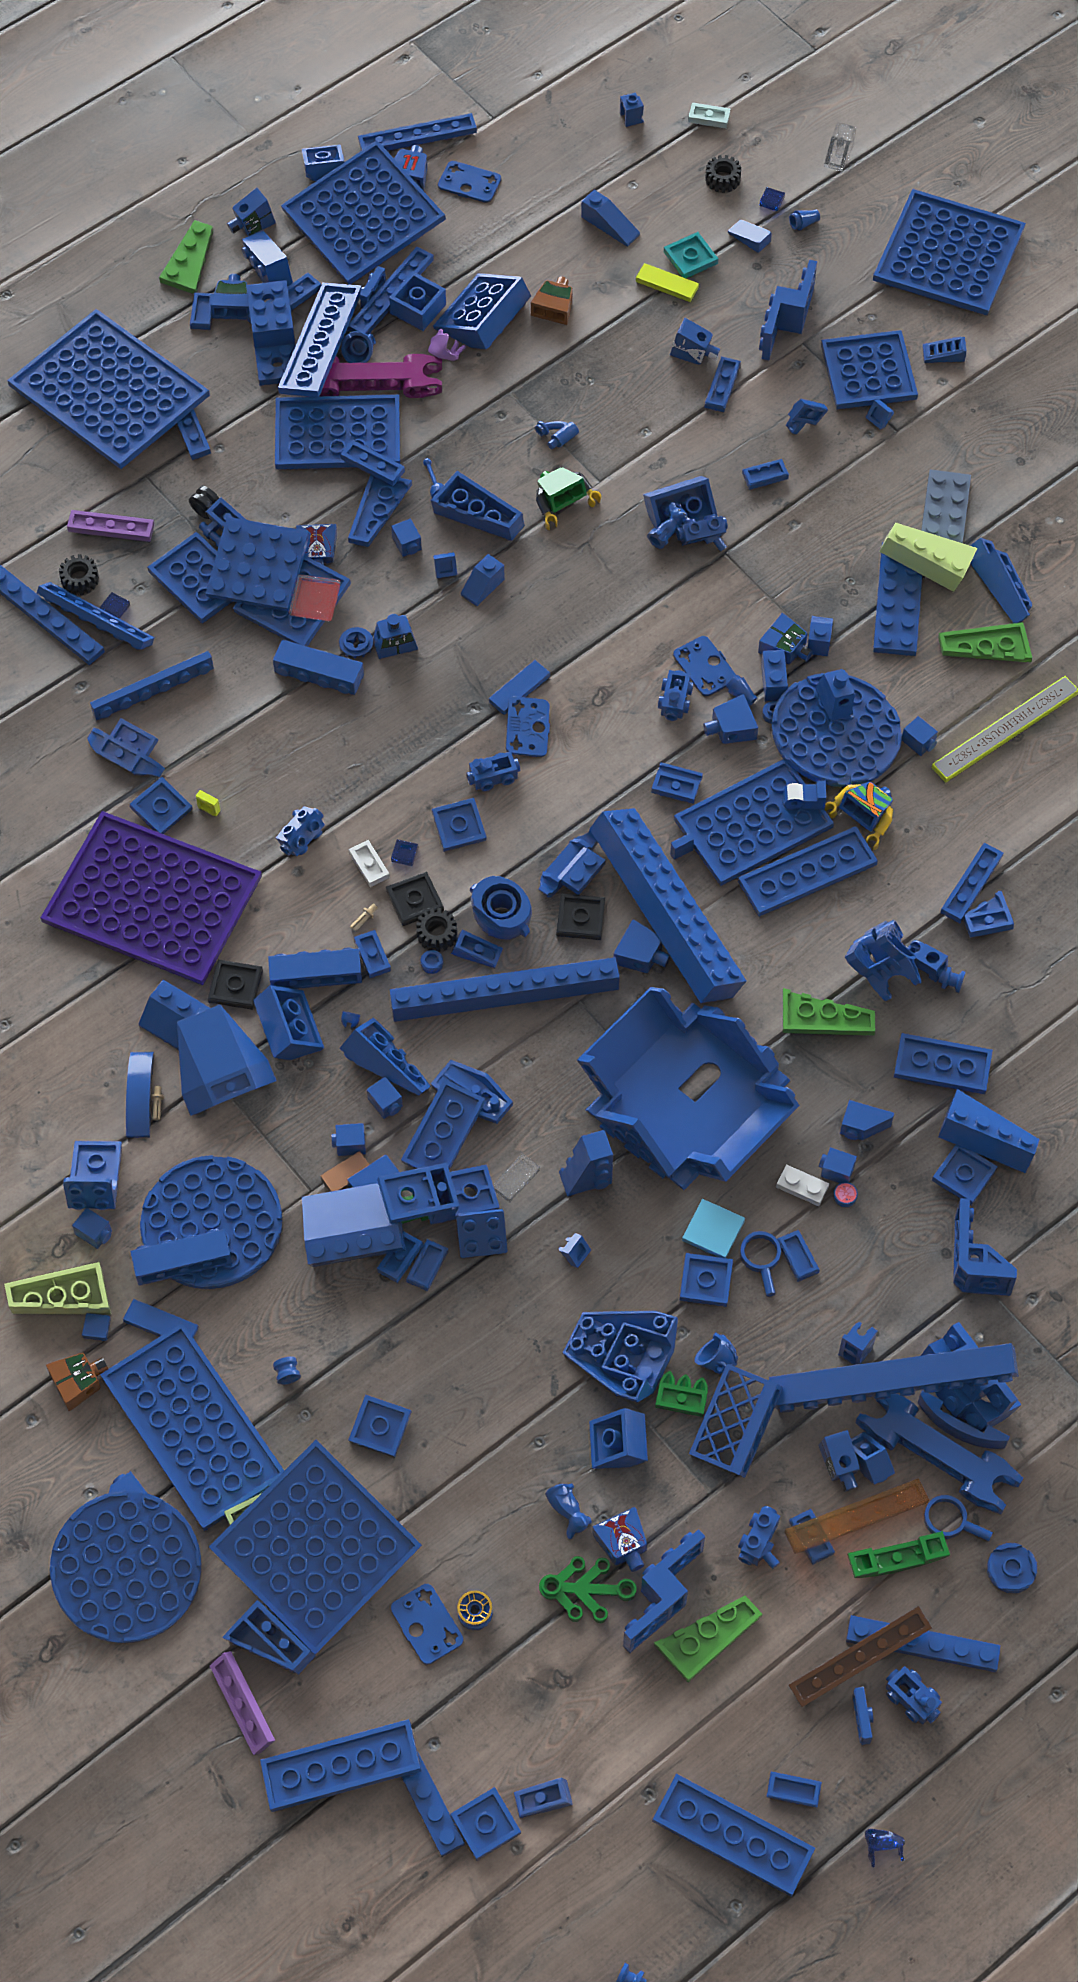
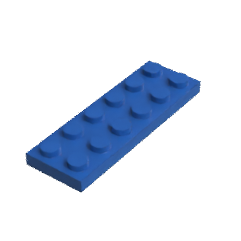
[873,542,922,656]
[738,826,878,917]
[260,1719,422,1812]
[652,1774,815,1897]

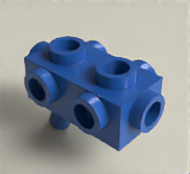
[676,514,728,552]
[658,670,694,721]
[466,751,520,791]
[276,806,325,856]
[738,1506,780,1569]
[885,1666,942,1725]

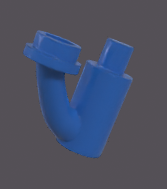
[535,421,579,449]

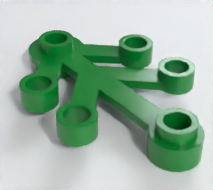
[539,1556,637,1623]

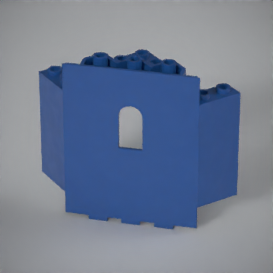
[577,987,800,1190]

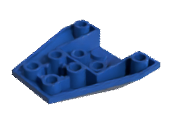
[177,1005,277,1116]
[563,1311,678,1402]

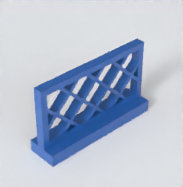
[689,1364,783,1478]

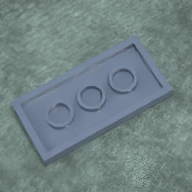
[921,469,971,543]

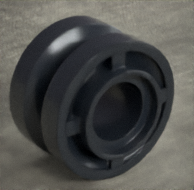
[189,486,219,519]

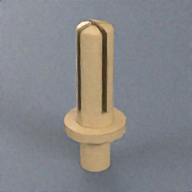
[350,904,378,932]
[151,1086,164,1121]

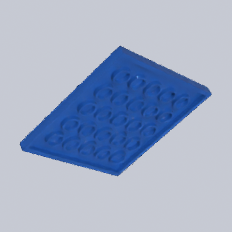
[281,141,446,285]
[873,189,1026,315]
[209,1440,422,1655]

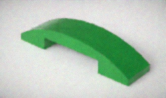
[847,1531,950,1578]

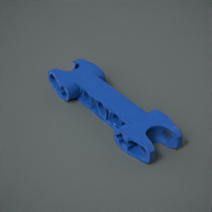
[855,1394,1023,1514]

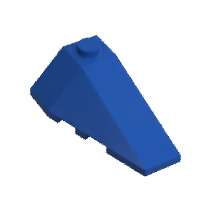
[340,1017,431,1096]

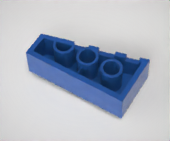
[431,471,525,541]
[938,1089,1040,1173]

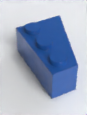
[242,230,293,287]
[559,1130,613,1196]
[222,1600,316,1675]

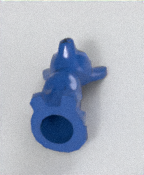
[647,502,690,549]
[545,1483,592,1539]

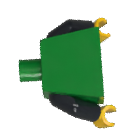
[536,468,601,530]

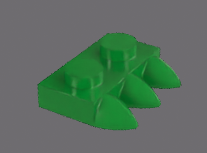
[655,1371,708,1417]

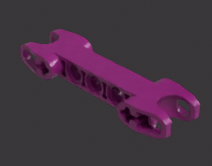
[306,354,442,398]

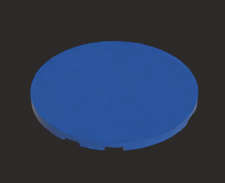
[772,673,902,787]
[140,1155,282,1289]
[50,1491,201,1643]

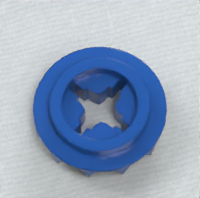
[339,627,374,659]

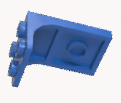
[63,1141,122,1210]

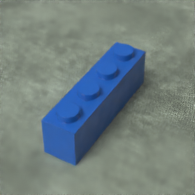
[273,640,364,695]
[268,947,362,989]
[131,1229,232,1286]

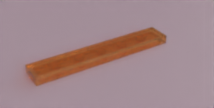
[785,1478,929,1554]

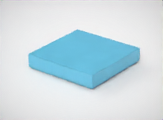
[682,1199,745,1258]

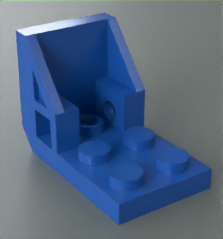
[953,1198,1017,1296]

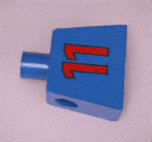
[394,145,428,191]

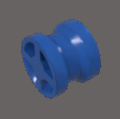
[273,1357,301,1385]

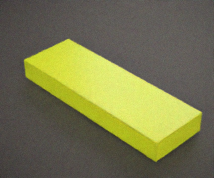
[636,263,699,302]

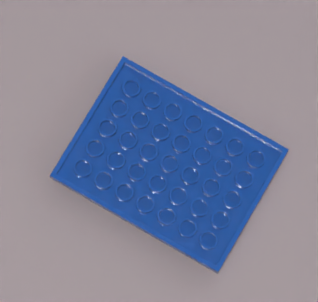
[7,309,210,469]

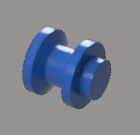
[938,967,966,993]
[616,1963,647,1982]

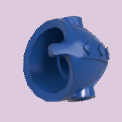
[341,331,376,363]
[695,1333,738,1374]

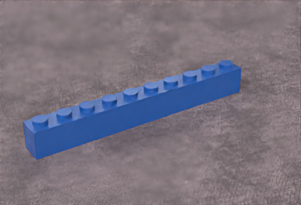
[390,957,619,1022]
[769,1343,1019,1413]

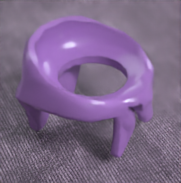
[428,329,466,361]

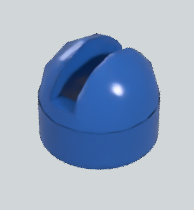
[341,1011,360,1029]

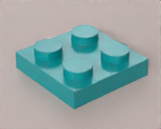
[663,232,719,278]

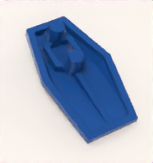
[431,1060,513,1124]

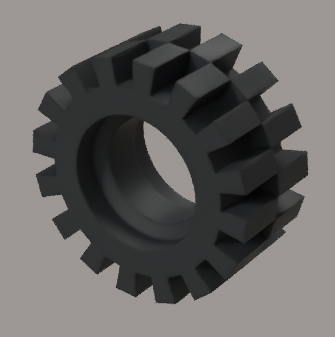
[705,155,741,193]
[59,554,99,596]
[416,908,457,952]

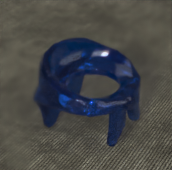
[864,1829,905,1867]

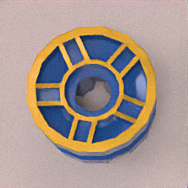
[457,1590,493,1630]

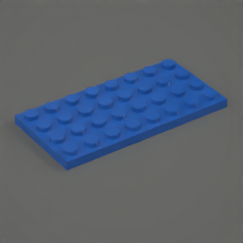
[100,1322,284,1531]

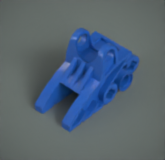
[845,920,921,1001]

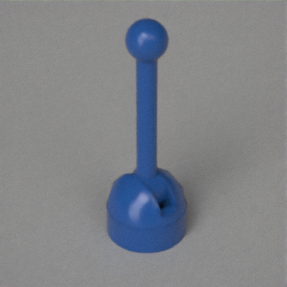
[423,458,444,498]

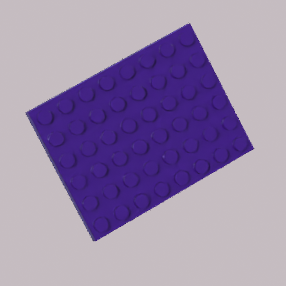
[40,811,262,985]

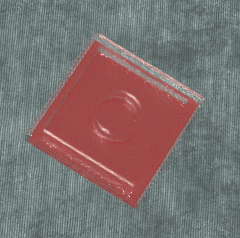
[289,574,341,622]

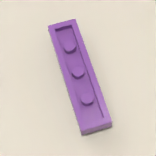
[67,510,155,542]
[210,1651,275,1755]

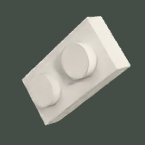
[349,840,390,887]
[776,1164,829,1206]

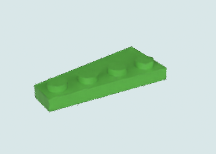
[159,220,213,294]
[938,622,1032,663]
[783,988,875,1035]
[654,1596,762,1682]

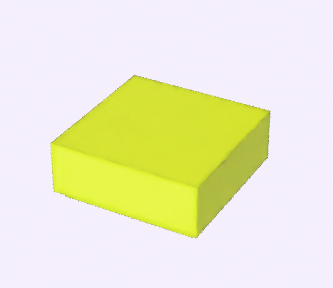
[196,790,220,816]

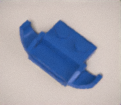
[87,718,165,778]
[538,830,606,897]

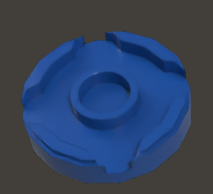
[987,1543,1037,1593]

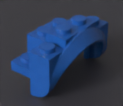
[921,1322,1021,1432]

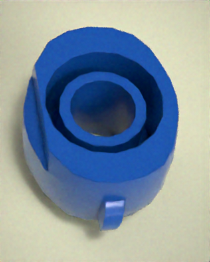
[470,876,532,940]

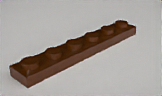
[788,1606,932,1707]

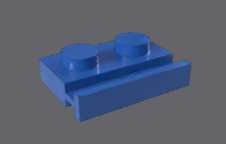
[651,762,703,804]

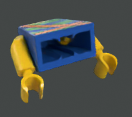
[824,782,893,850]

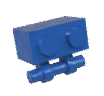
[199,497,246,547]

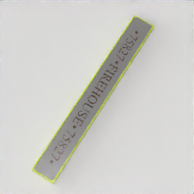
[932,676,1078,783]

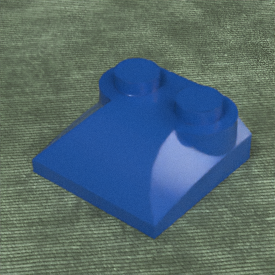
[302,145,344,181]

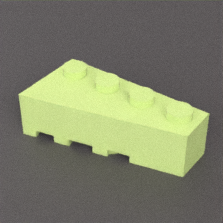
[879,523,977,592]
[4,1262,111,1315]

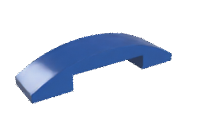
[126,1052,154,1138]
[918,1390,1010,1449]

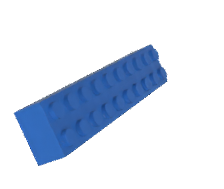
[590,808,746,1003]

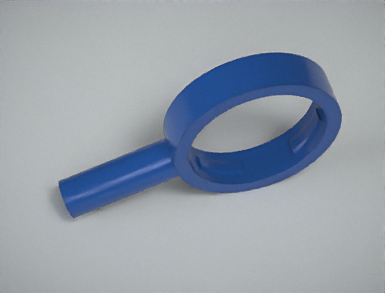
[740,1231,781,1297]
[924,1495,993,1541]

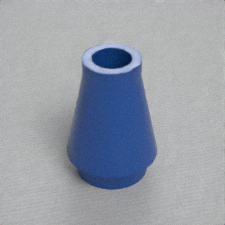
[789,209,820,231]
[726,675,757,707]

